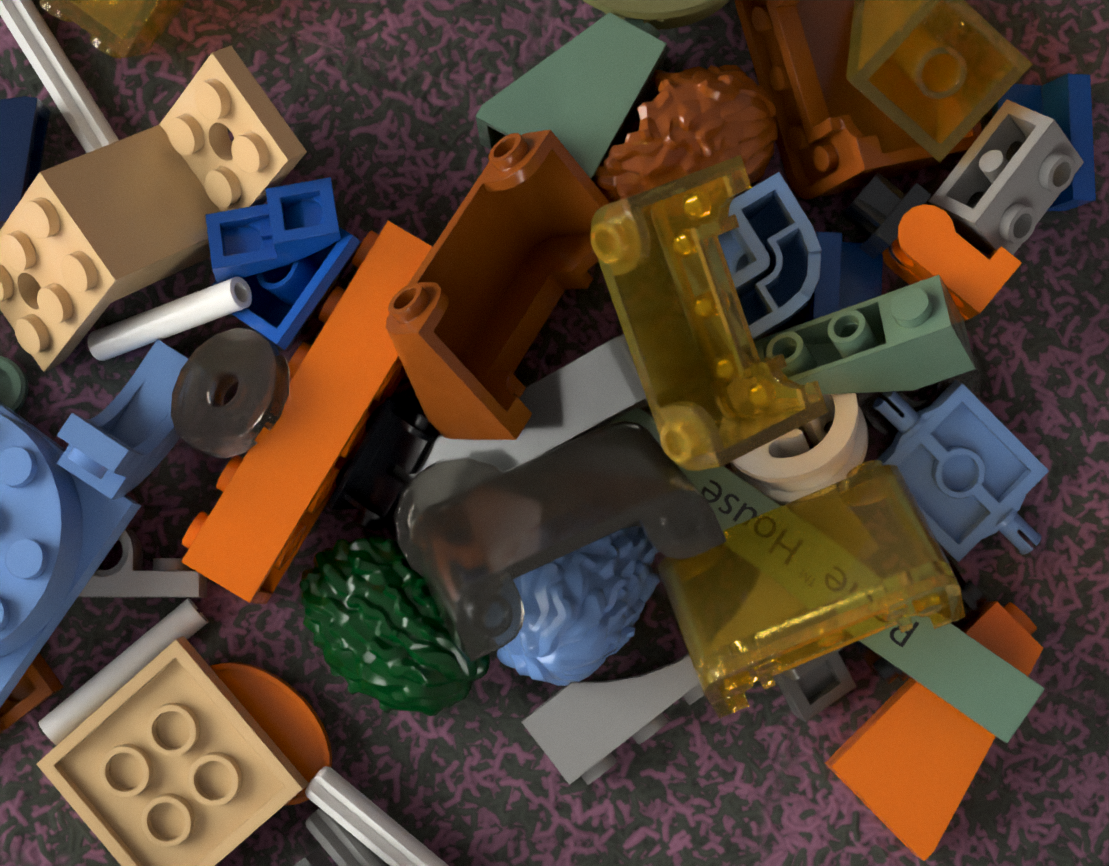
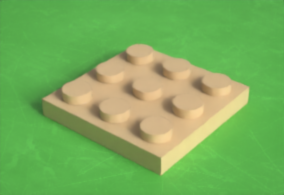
[36,636,308,866]

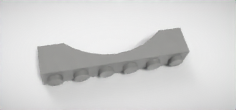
[521,492,877,785]

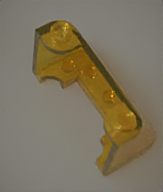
[590,155,828,471]
[658,460,965,719]

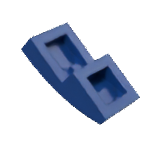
[205,177,341,283]

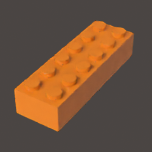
[181,221,432,604]

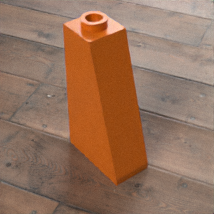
[825,601,1043,861]

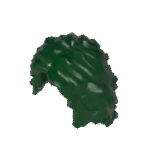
[299,536,490,716]

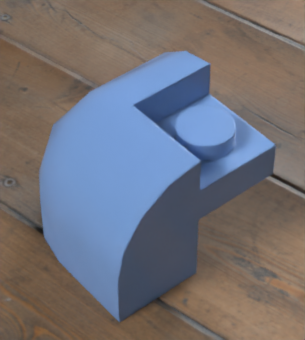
[667,172,822,355]

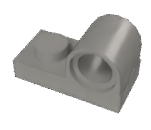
[78,527,207,598]

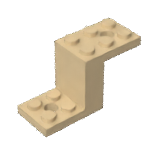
[0,46,307,372]

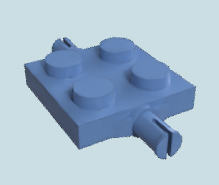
[865,379,1049,562]

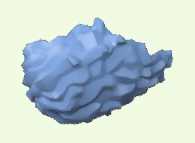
[482,506,661,686]

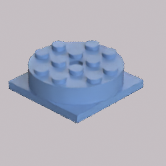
[0,401,141,708]

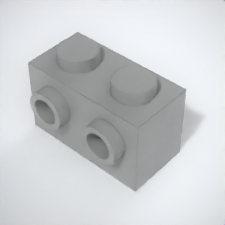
[929,100,1084,255]

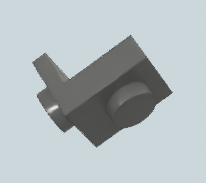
[761,618,856,722]

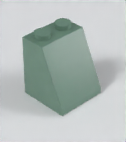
[475,12,667,188]

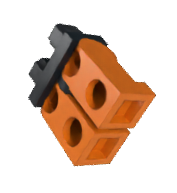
[842,172,1022,321]

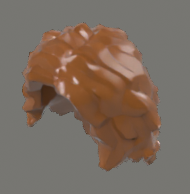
[593,64,778,219]

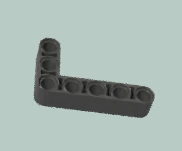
[392,318,719,526]

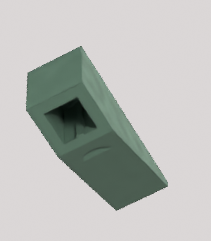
[755,275,976,397]

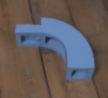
[56,339,219,500]

